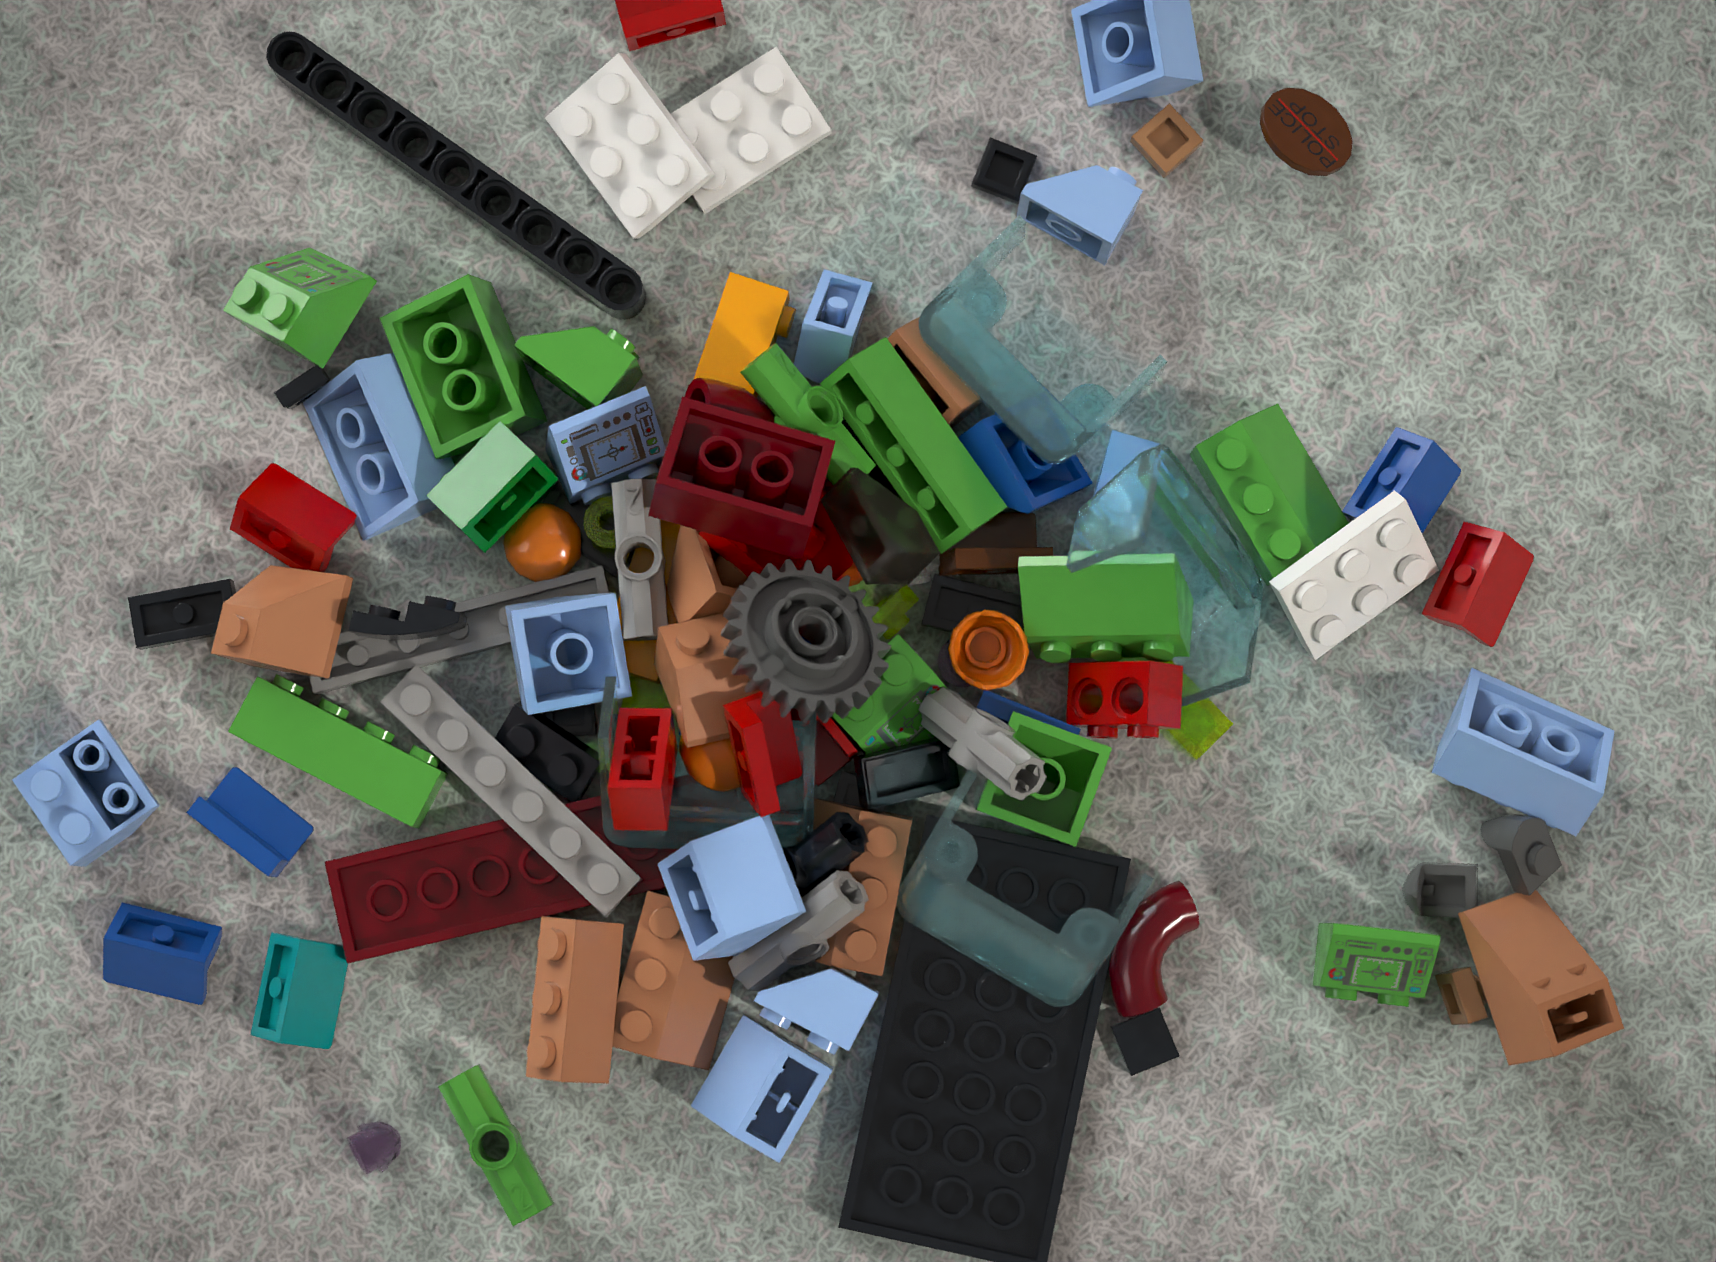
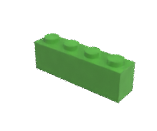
[820,337,1007,554]
[228,674,448,829]

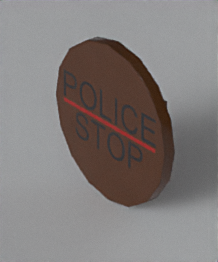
[1260,88,1353,176]

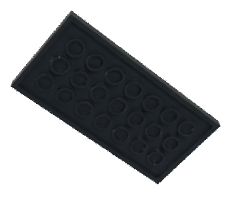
[838,815,1131,1262]

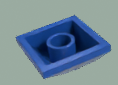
[958,396,1093,514]

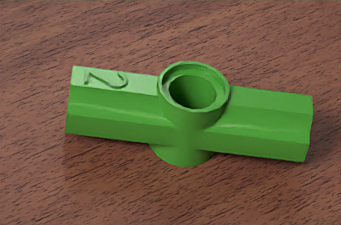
[740,343,876,494]
[438,1064,554,1226]

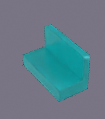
[250,932,348,1049]

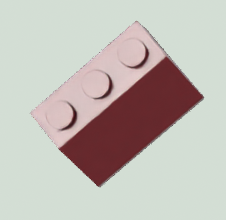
[648,397,836,560]

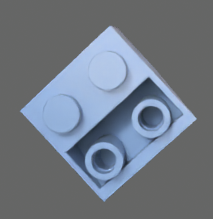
[12,719,160,867]
[658,815,806,961]
[754,967,879,1055]
[691,1014,834,1163]

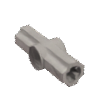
[611,479,668,641]
[919,687,1047,801]
[728,870,869,991]

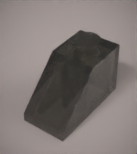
[820,468,940,585]

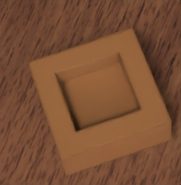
[1130,103,1204,178]
[1435,967,1488,1025]

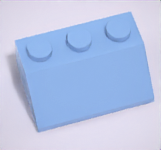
[303,353,455,541]
[1432,668,1615,836]

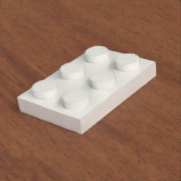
[671,47,832,215]
[545,53,715,239]
[1269,490,1439,660]

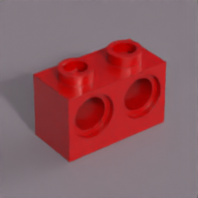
[1066,661,1183,739]

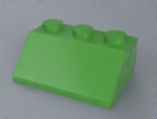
[380,274,548,459]
[1189,404,1349,587]
[1018,553,1194,663]

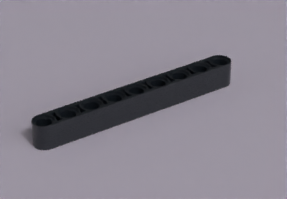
[266,32,646,320]

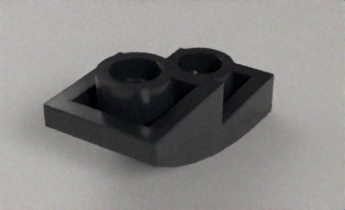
[348,596,467,640]

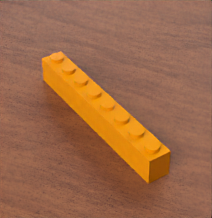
[617,272,796,685]

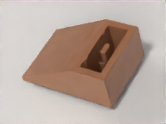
[1458,890,1624,1066]

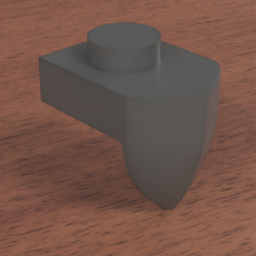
[1481,814,1562,896]
[1402,862,1478,918]

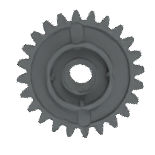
[721,559,891,723]

